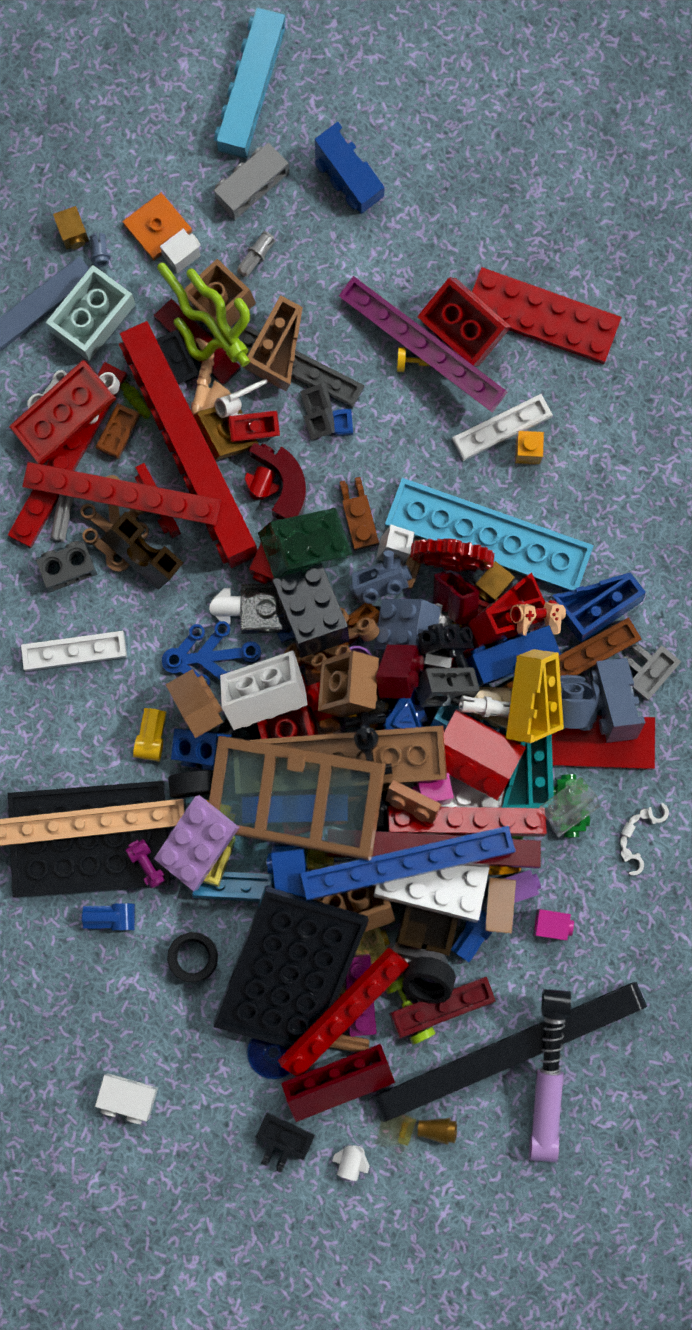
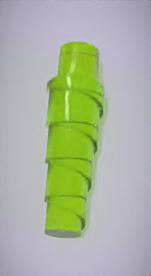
[120,382,151,419]

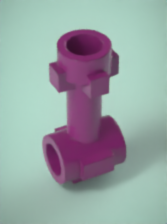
[125,839,165,889]

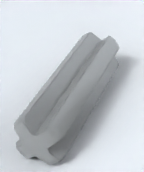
[51,495,73,542]

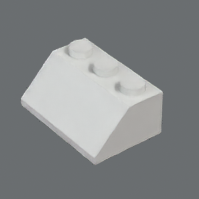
[220,651,307,730]

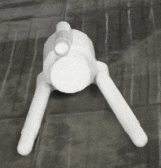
[215,379,268,418]

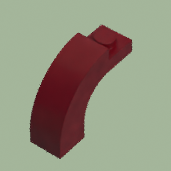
[249,442,306,528]

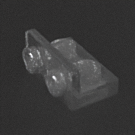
[539,777,600,838]

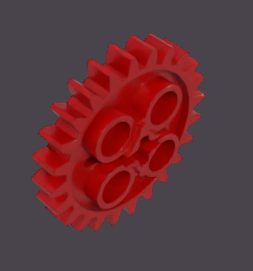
[410,538,495,572]

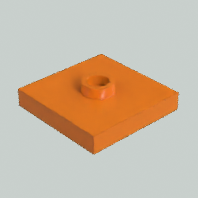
[122,192,192,261]

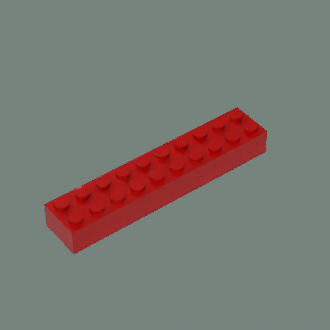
[119,321,257,569]

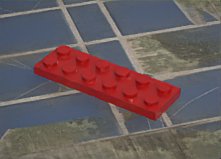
[472,267,622,364]

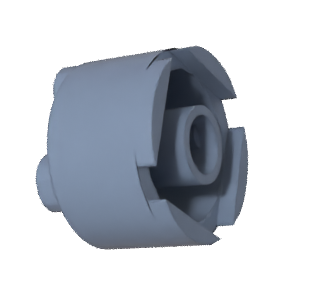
[560,675,600,731]

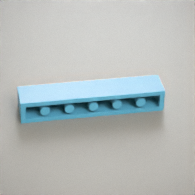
[214,8,286,158]

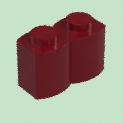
[433,570,479,625]

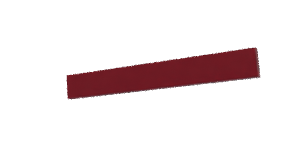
[327,829,541,869]

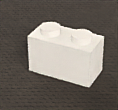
[95,1073,158,1124]

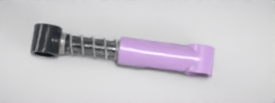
[529,989,571,1163]

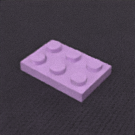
[154,795,240,891]

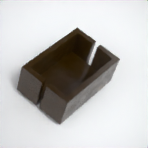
[395,905,458,956]

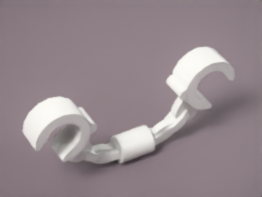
[620,803,669,876]

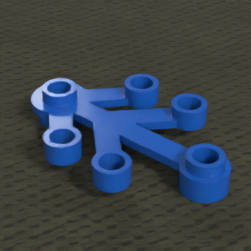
[162,621,262,687]

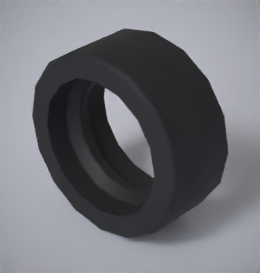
[168,770,214,798]
[167,932,218,983]
[402,957,456,1004]

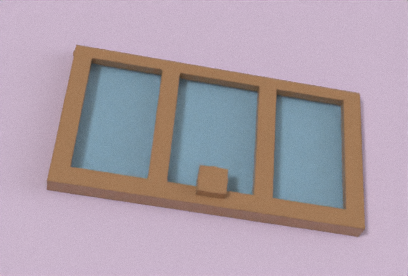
[209,736,386,860]

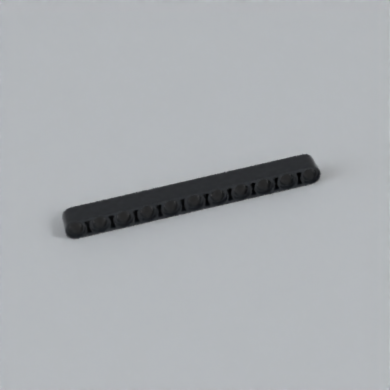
[373,982,647,1122]

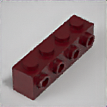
[281,1044,395,1122]

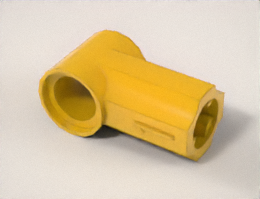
[133,708,167,762]

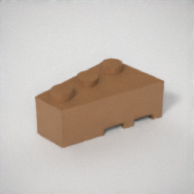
[242,295,303,392]
[165,669,223,738]

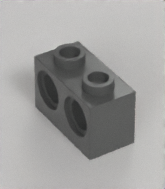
[36,541,98,593]
[416,667,480,707]

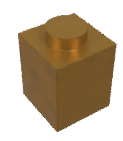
[53,206,89,250]
[475,561,515,603]

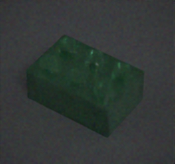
[258,508,353,579]

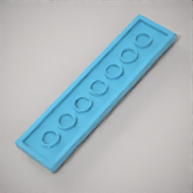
[385,478,594,592]

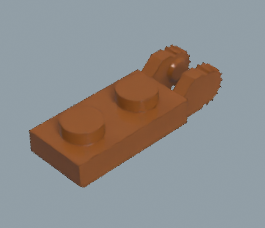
[339,477,379,551]

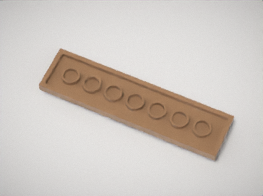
[234,726,447,794]

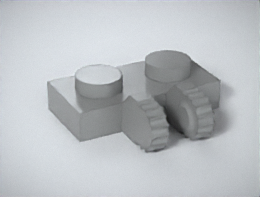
[623,644,681,701]

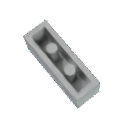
[214,142,289,220]

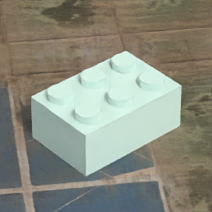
[46,265,136,361]

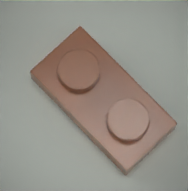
[385,780,441,824]

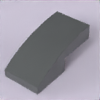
[300,383,335,440]

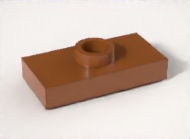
[95,403,141,459]

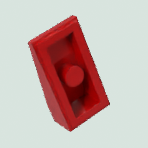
[228,411,280,442]

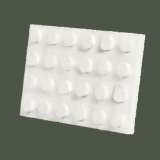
[373,775,506,923]

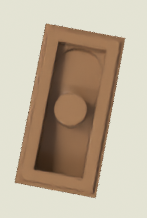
[485,878,516,933]

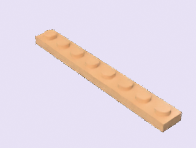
[0,799,185,846]

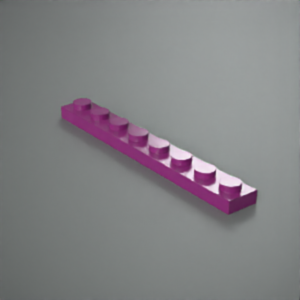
[339,276,508,412]

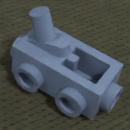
[349,550,412,604]

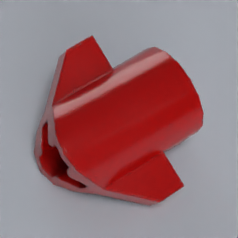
[244,466,280,500]

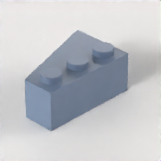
[590,658,645,743]

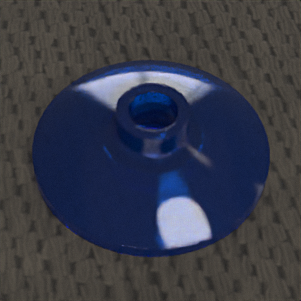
[248,1038,290,1079]

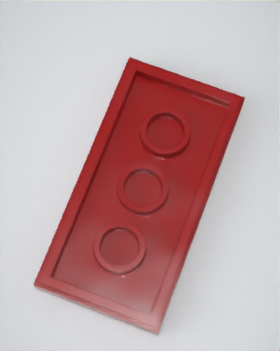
[9,360,116,465]
[552,715,655,769]

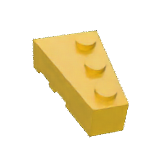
[506,649,564,743]

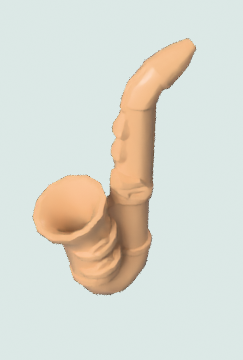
[191,338,231,416]

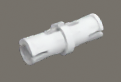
[459,695,511,718]

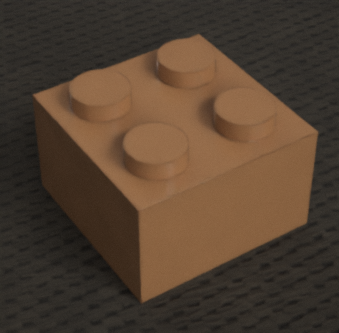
[184,259,256,327]
[318,651,379,718]

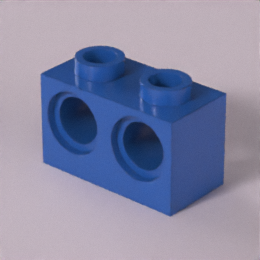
[171,728,232,770]

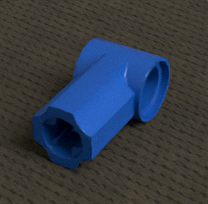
[82,903,135,930]
[451,909,492,963]

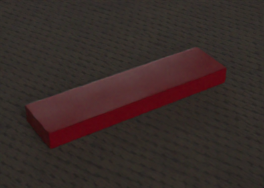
[154,298,241,386]
[389,976,496,1038]

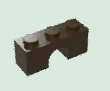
[101,511,184,590]

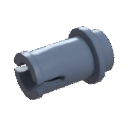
[90,233,111,267]

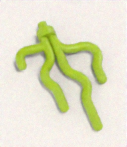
[157,263,250,367]

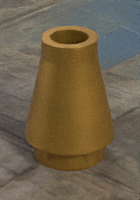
[418,1118,457,1145]

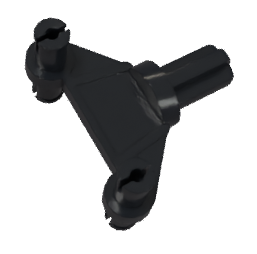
[345,712,393,780]

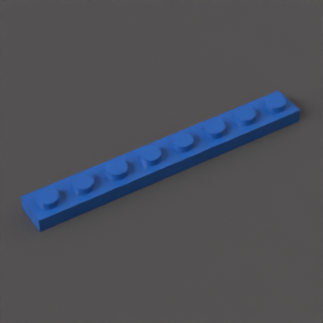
[300,826,516,901]

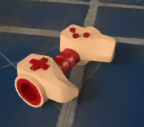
[510,600,566,636]

